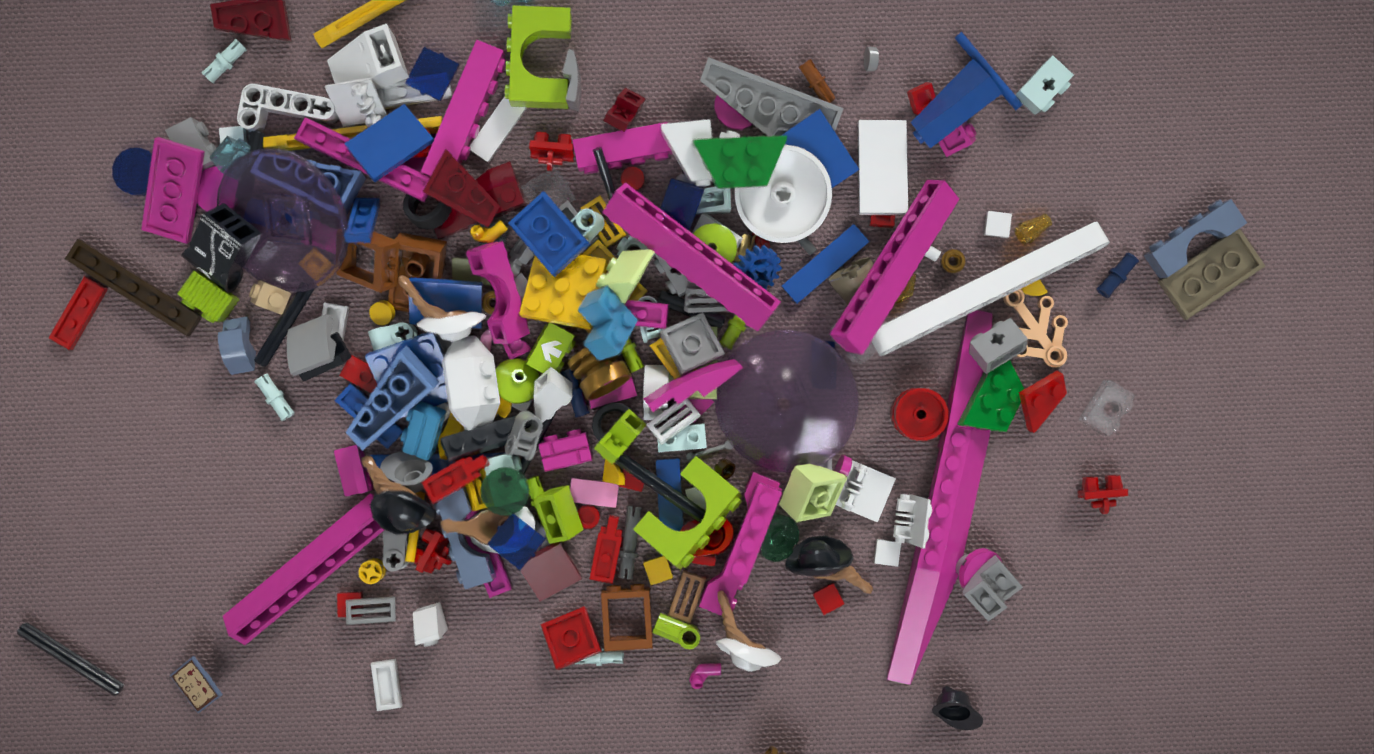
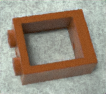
[336,227,399,293]
[601,584,653,651]

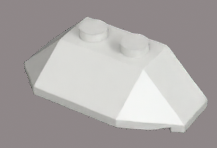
[442,336,500,431]

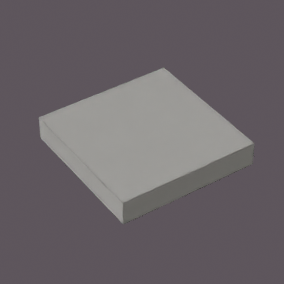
[659,312,725,376]

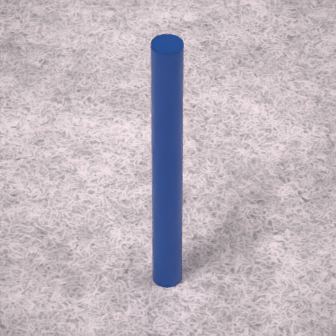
[955,32,1023,111]

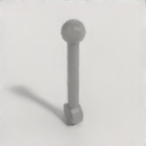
[686,440,734,462]

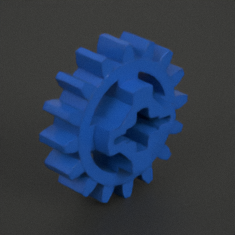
[733,245,782,291]

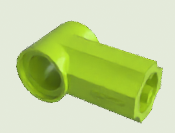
[652,613,700,650]

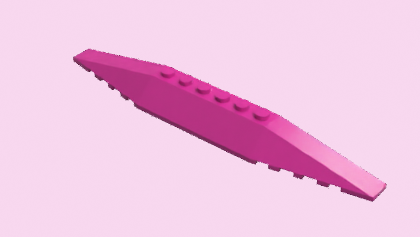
[886,310,993,685]

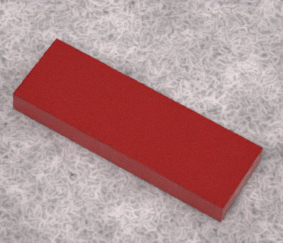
[49,276,108,350]

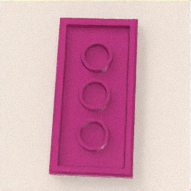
[141,137,205,244]

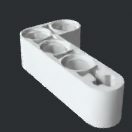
[237,84,339,132]

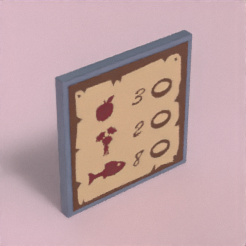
[170,656,223,713]

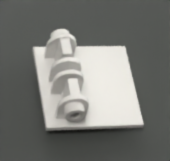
[325,78,387,127]
[836,460,896,522]
[893,494,932,548]

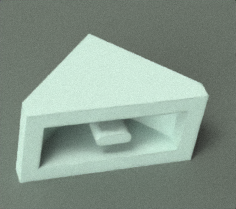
[692,186,731,215]

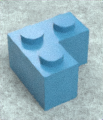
[578,285,638,361]

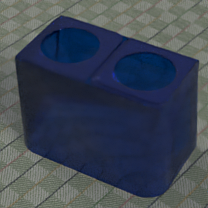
[660,178,705,232]

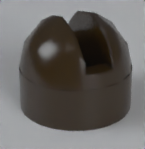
[714,458,735,480]

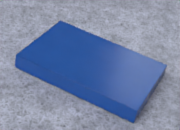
[344,104,434,182]
[781,109,860,188]
[508,191,591,277]
[409,277,483,329]

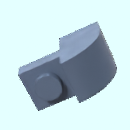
[218,316,256,375]

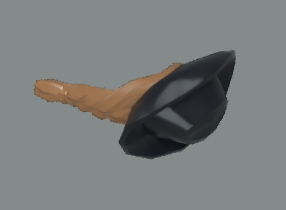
[361,455,436,535]
[785,535,873,594]

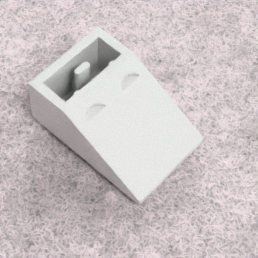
[327,23,409,90]

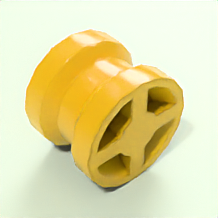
[358,558,387,584]

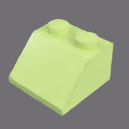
[596,250,654,305]
[779,463,847,522]

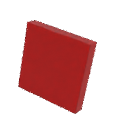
[540,606,602,670]

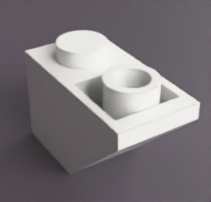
[534,367,573,423]
[413,602,448,647]

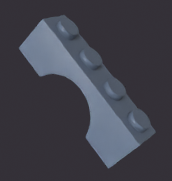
[1143,199,1247,279]
[434,487,496,589]

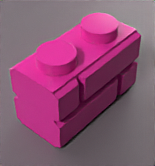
[539,429,593,472]

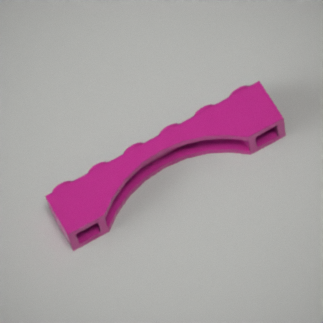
[699,471,782,616]

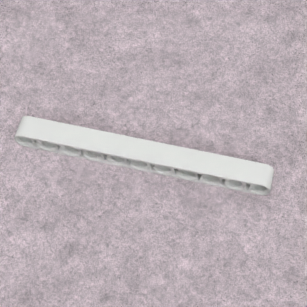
[871,222,1110,356]

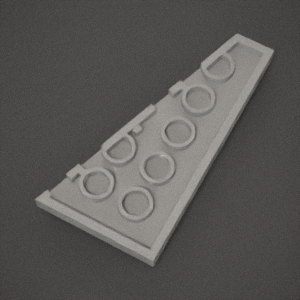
[700,57,844,136]

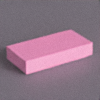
[570,478,619,508]

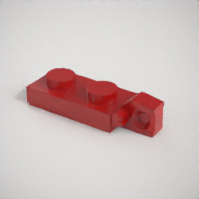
[421,455,490,504]
[589,515,623,584]

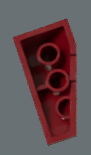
[434,161,527,240]

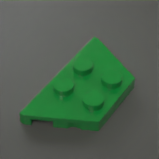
[692,136,787,189]
[957,360,1024,432]

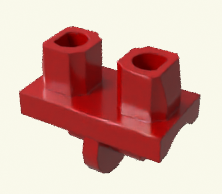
[529,132,574,171]
[1078,475,1128,514]
[414,529,452,573]

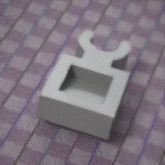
[509,237,534,278]

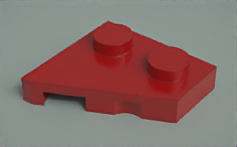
[1019,371,1067,433]

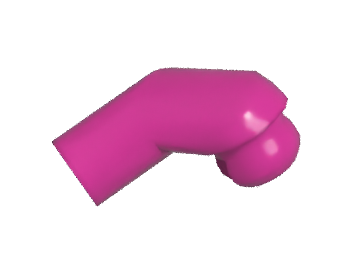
[689,663,721,689]

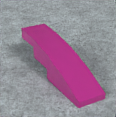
[644,359,743,412]

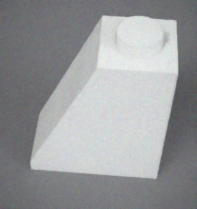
[660,120,713,187]

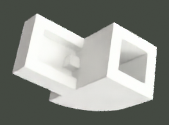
[643,365,669,421]

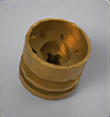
[567,347,632,401]

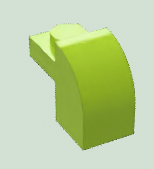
[594,409,647,465]

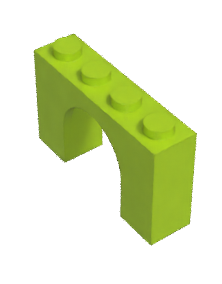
[505,5,572,109]
[633,456,742,570]

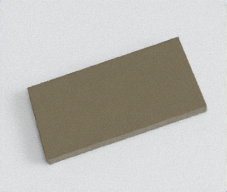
[1158,228,1265,320]

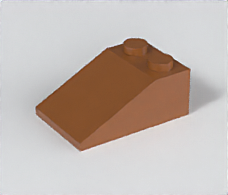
[388,232,447,312]

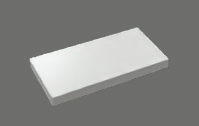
[858,120,908,215]

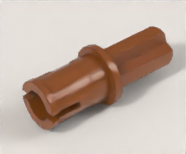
[798,59,835,103]

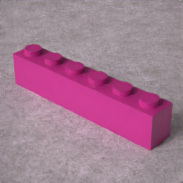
[421,40,507,177]

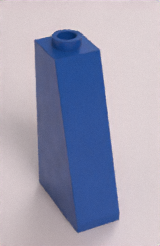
[911,59,1002,149]

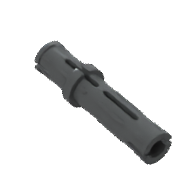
[618,506,642,579]

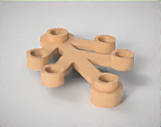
[1003,289,1068,367]

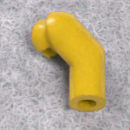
[470,220,508,243]

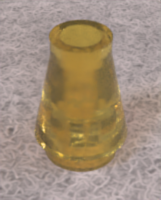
[1014,213,1052,244]

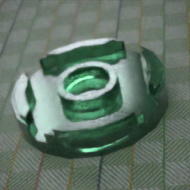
[481,467,530,516]
[758,514,799,562]

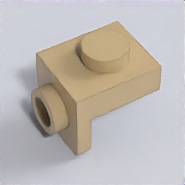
[249,280,291,315]

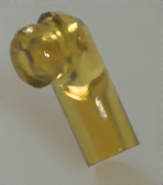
[895,274,917,304]

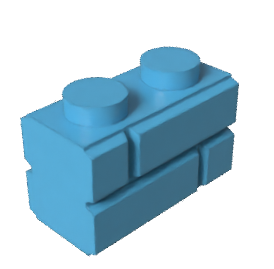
[400,401,447,461]

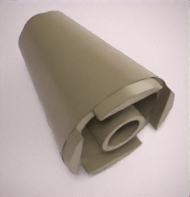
[828,257,874,305]

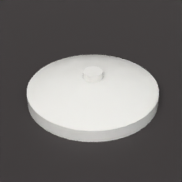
[735,145,832,243]

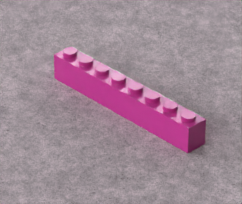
[830,180,959,355]
[602,183,781,331]
[222,493,384,645]

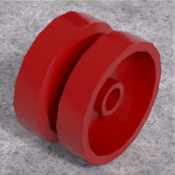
[890,388,949,441]

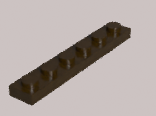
[65,239,202,336]

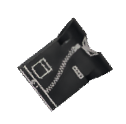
[181,203,262,293]

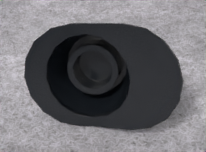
[932,686,983,730]

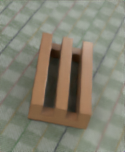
[668,570,706,623]

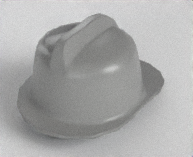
[380,452,433,493]

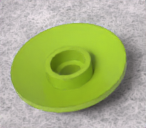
[693,223,737,263]
[495,358,540,404]

